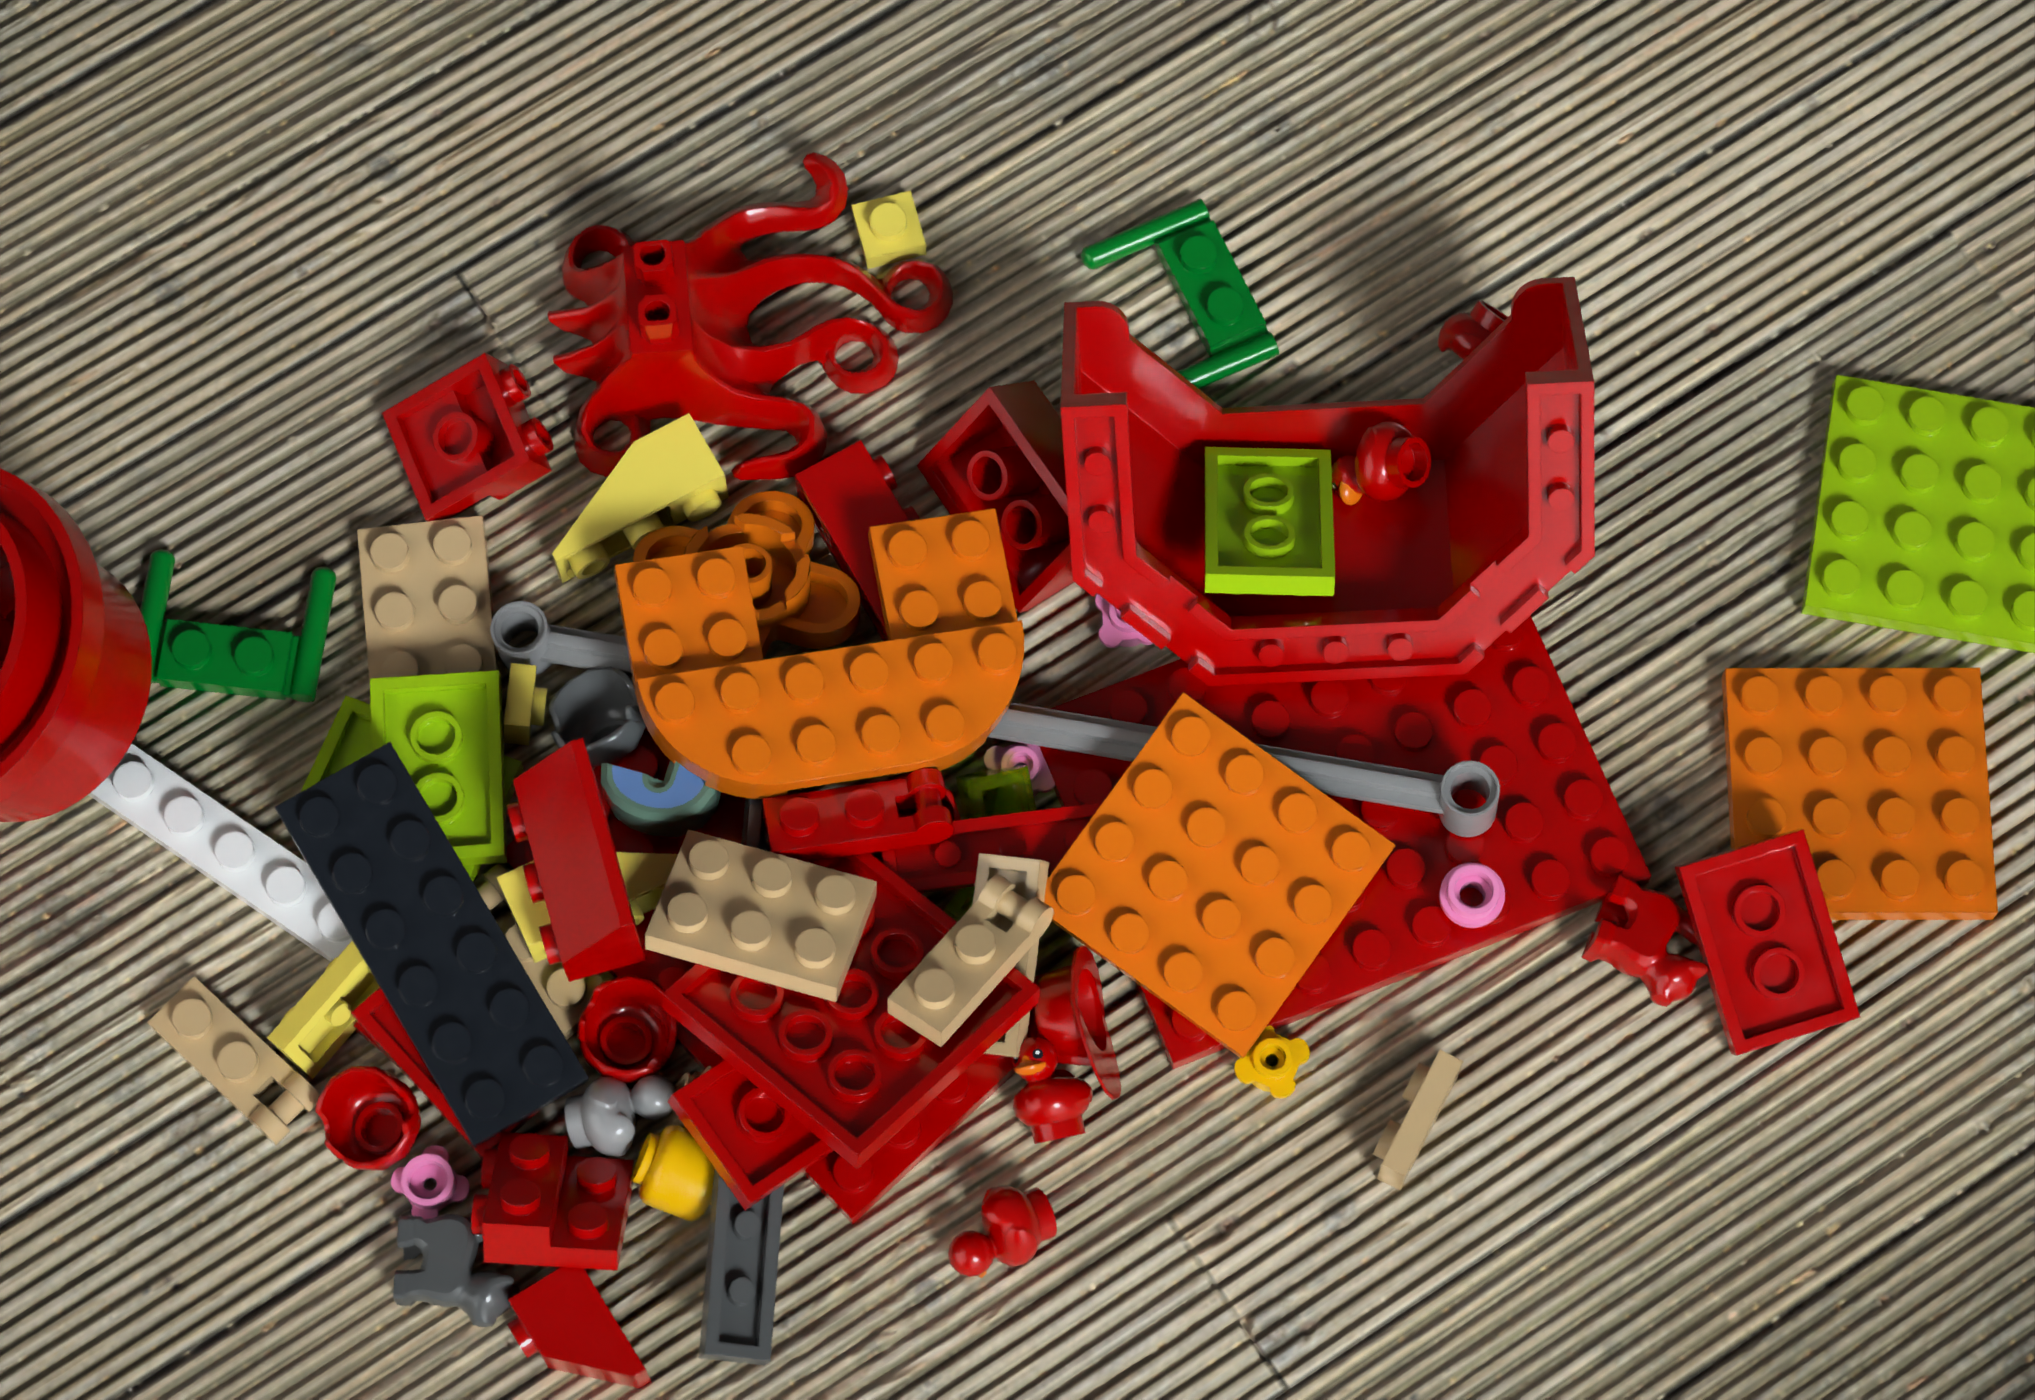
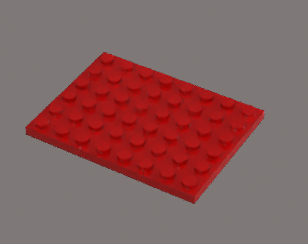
[1039,615,1651,1070]

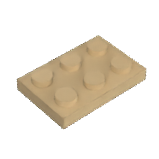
[357,515,499,683]
[645,830,877,1002]

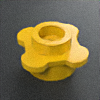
[1234,1025,1310,1099]

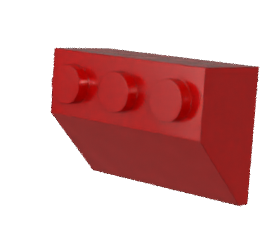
[917,380,1074,613]
[506,738,646,982]

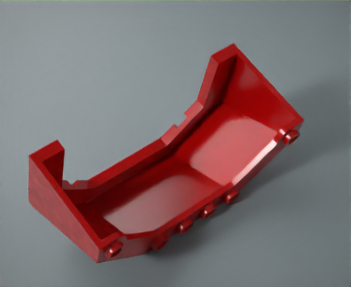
[1060,277,1595,686]

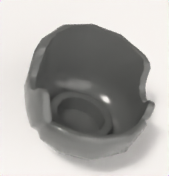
[548,666,646,767]

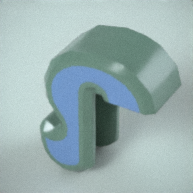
[601,760,721,838]

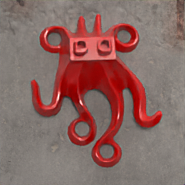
[547,152,953,480]

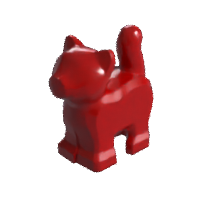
[1581,874,1709,1007]

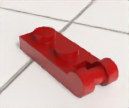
[762,768,954,862]

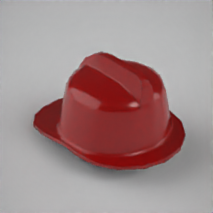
[1028,946,1121,1100]

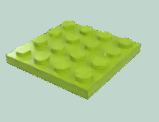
[1801,375,2035,653]

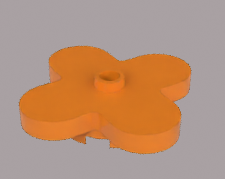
[633,491,860,659]

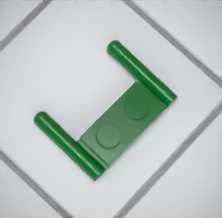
[1081,198,1279,389]
[140,549,337,703]

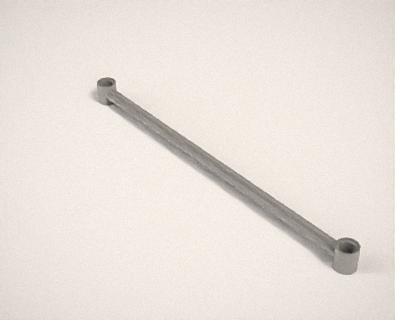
[490,601,1500,837]

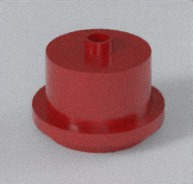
[0,468,152,822]

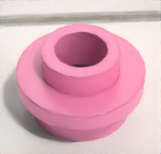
[1439,863,1505,928]

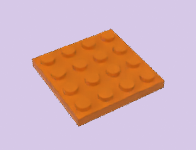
[1722,668,1998,920]
[1044,692,1396,1059]

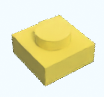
[851,190,927,269]
[504,663,548,746]

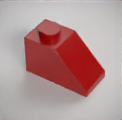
[507,1267,651,1388]

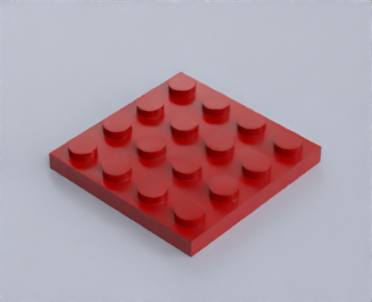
[662,853,1041,1169]

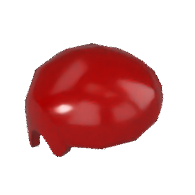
[577,974,678,1083]
[315,1066,421,1170]

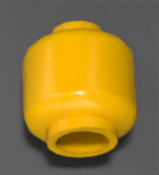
[631,1125,715,1221]

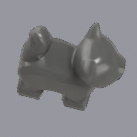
[393,1214,520,1327]

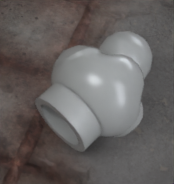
[565,1075,676,1157]

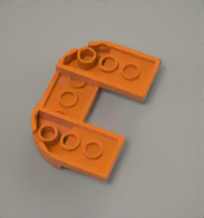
[614,508,1024,799]

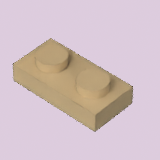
[1373,1050,1463,1190]

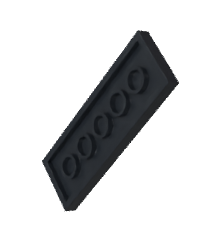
[275,742,589,1148]

